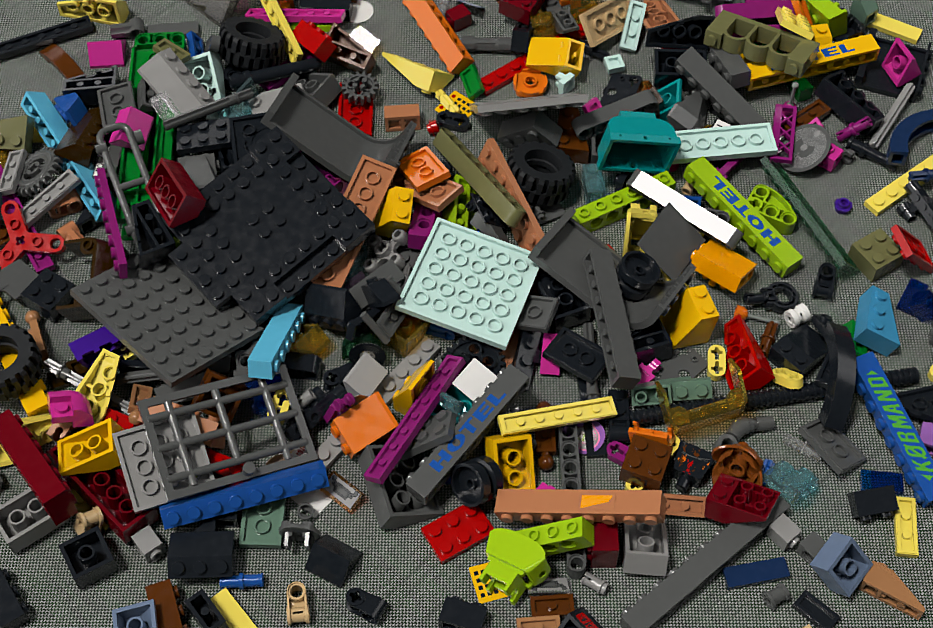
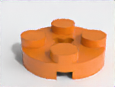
[513,68,548,98]

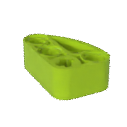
[747,184,797,235]

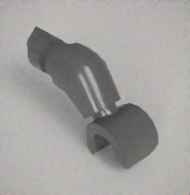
[712,416,775,450]

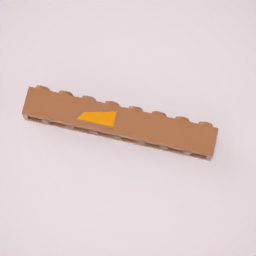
[494,489,667,525]

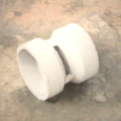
[784,303,811,328]

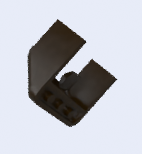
[56,237,129,322]

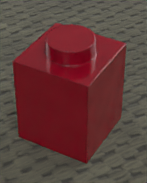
[445,3,471,33]

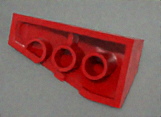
[724,314,775,392]

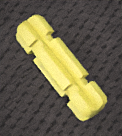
[435,89,460,114]

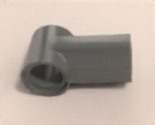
[110,17,145,40]

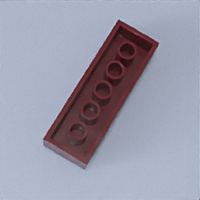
[0,409,79,526]
[47,429,159,544]

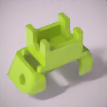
[479,528,551,606]

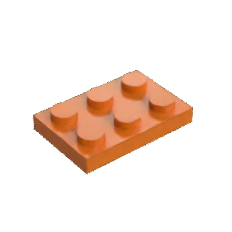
[398,146,451,193]

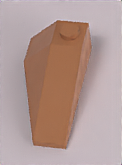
[643,0,680,29]

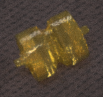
[530,10,557,37]

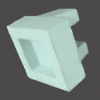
[555,72,575,94]

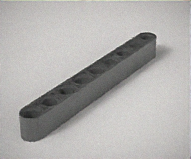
[557,424,587,580]

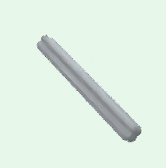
[869,82,916,149]

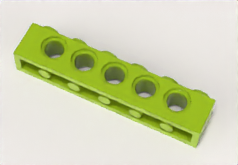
[572,170,676,232]

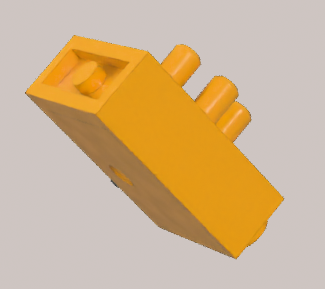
[690,239,757,293]

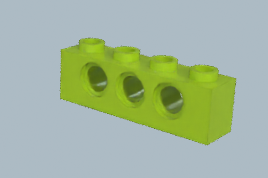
[516,516,594,556]

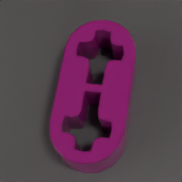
[606,441,629,466]

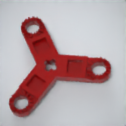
[0,200,66,270]

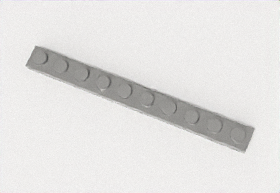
[302,336,441,471]

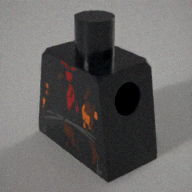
[671,440,715,492]

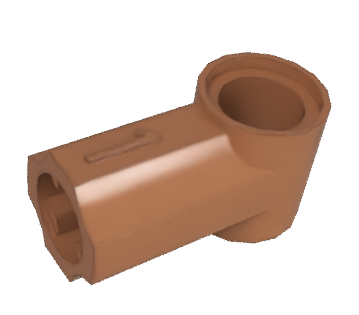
[56,220,84,241]

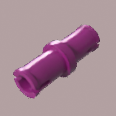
[836,116,873,142]

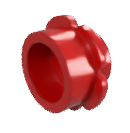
[426,120,440,137]

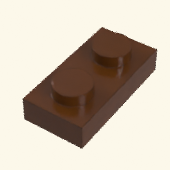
[530,593,575,618]

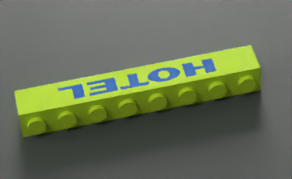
[683,156,804,278]

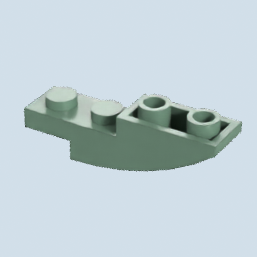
[631,376,713,406]

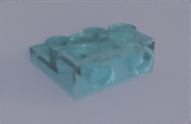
[763,460,819,505]

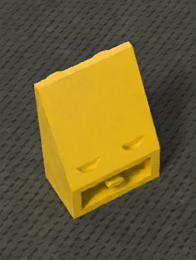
[526,37,585,79]

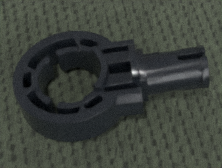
[743,282,799,313]

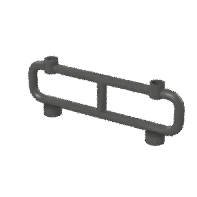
[94,122,162,241]

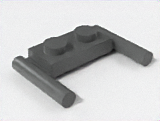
[360,276,407,344]

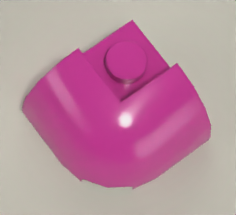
[47,390,94,428]

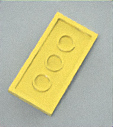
[775,6,815,40]

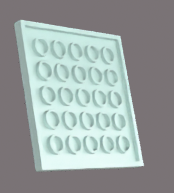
[395,217,540,350]

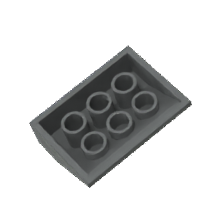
[357,445,445,529]

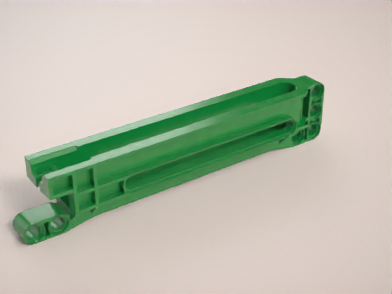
[115,32,188,241]

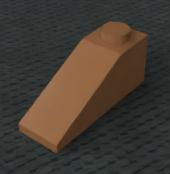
[859,560,925,621]

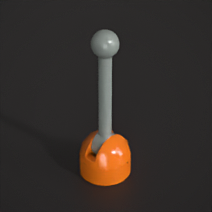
[733,305,780,326]

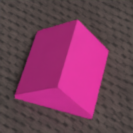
[881,38,922,87]
[87,39,126,69]
[109,106,154,151]

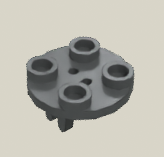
[279,521,321,551]

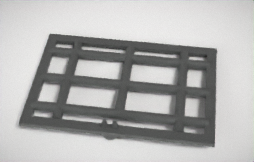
[136,364,318,502]

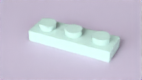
[619,0,647,53]

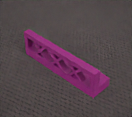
[768,104,797,170]

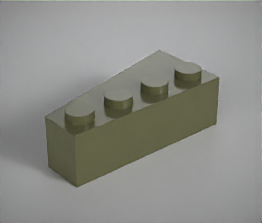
[0,115,35,154]

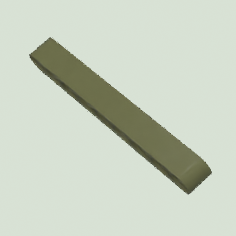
[432,127,526,228]

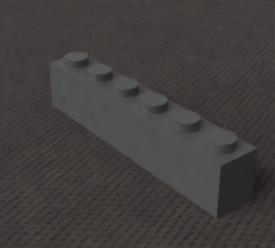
[674,46,766,126]

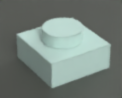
[603,54,625,74]

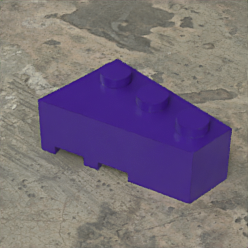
[68,327,130,369]

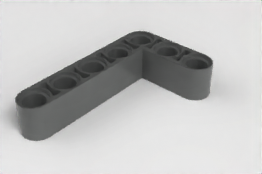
[571,90,660,140]

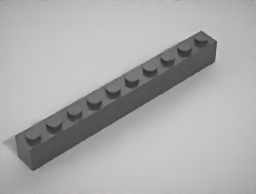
[619,488,791,628]

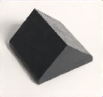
[305,534,363,589]

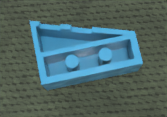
[853,285,900,357]

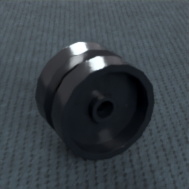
[615,251,661,300]
[451,455,504,507]

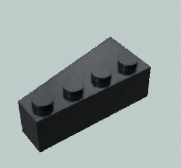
[814,69,885,137]

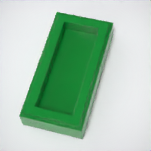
[460,64,485,101]

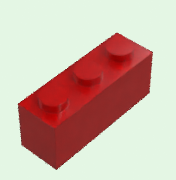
[292,19,337,63]

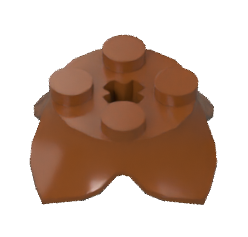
[711,441,763,486]

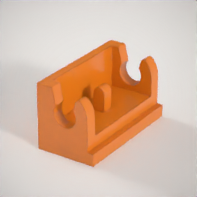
[628,421,676,447]

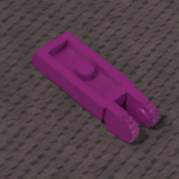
[323,392,355,424]

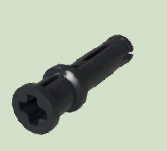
[845,135,898,172]

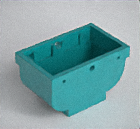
[597,111,681,174]

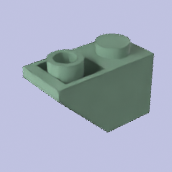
[850,0,879,27]

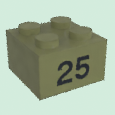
[847,228,904,283]

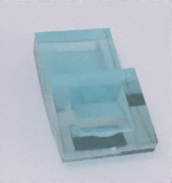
[440,392,466,417]

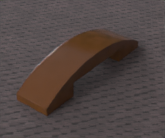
[39,44,84,79]

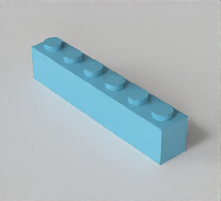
[247,303,306,380]

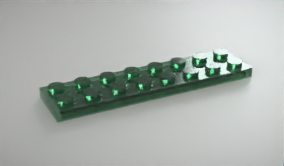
[760,156,861,276]

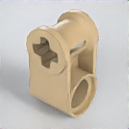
[73,506,104,535]
[286,581,310,626]

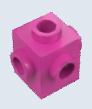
[818,143,844,172]

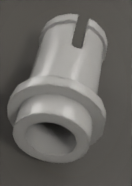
[581,572,610,595]

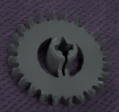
[15,147,63,198]

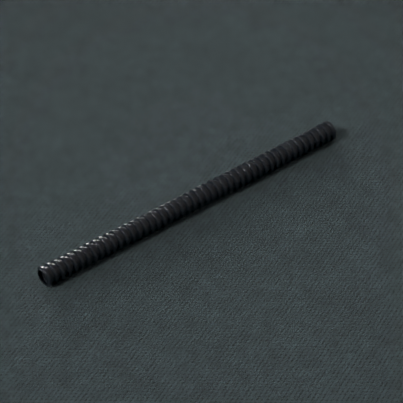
[629,367,920,427]

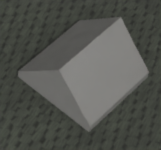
[343,352,388,397]

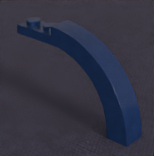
[886,109,933,166]

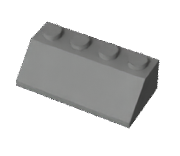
[137,47,215,116]

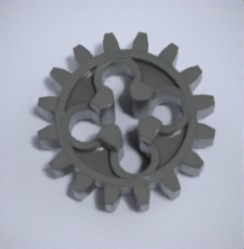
[341,71,379,105]

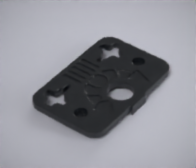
[600,74,642,107]

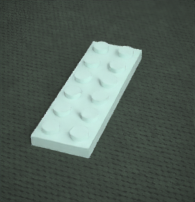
[672,122,778,164]

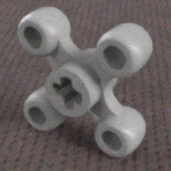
[363,229,408,274]

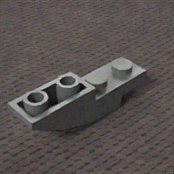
[541,0,579,34]

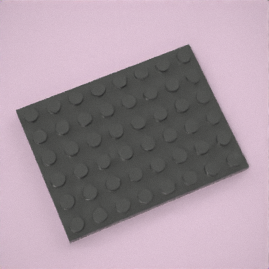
[70,255,264,388]

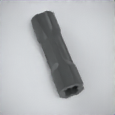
[461,36,512,53]

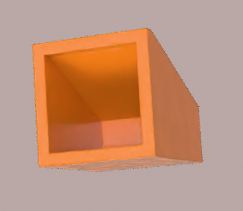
[330,391,399,459]

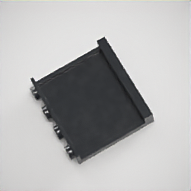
[854,28,933,103]

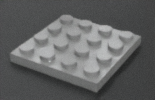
[112,412,217,514]

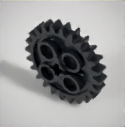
[442,336,506,379]

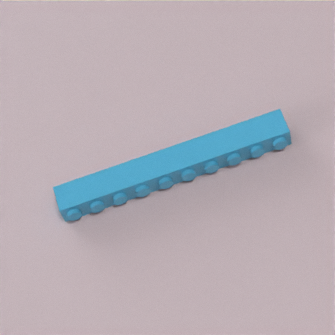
[20,91,117,222]

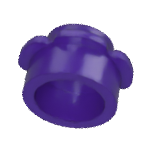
[834,198,853,215]

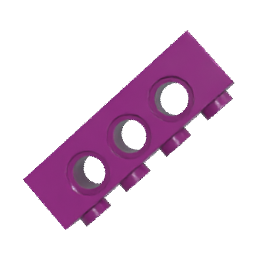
[408,203,442,250]

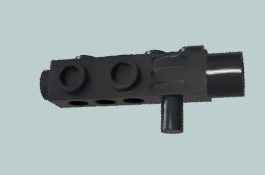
[896,180,933,229]
[283,384,347,442]

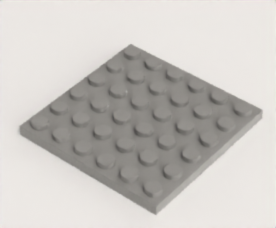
[469,93,588,116]

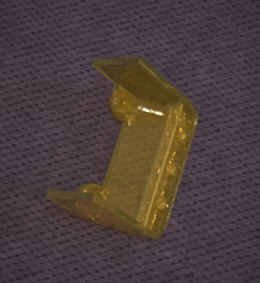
[654,358,748,436]

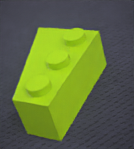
[805,0,847,39]

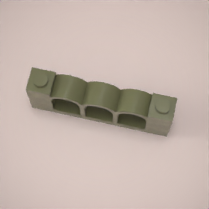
[703,10,820,78]

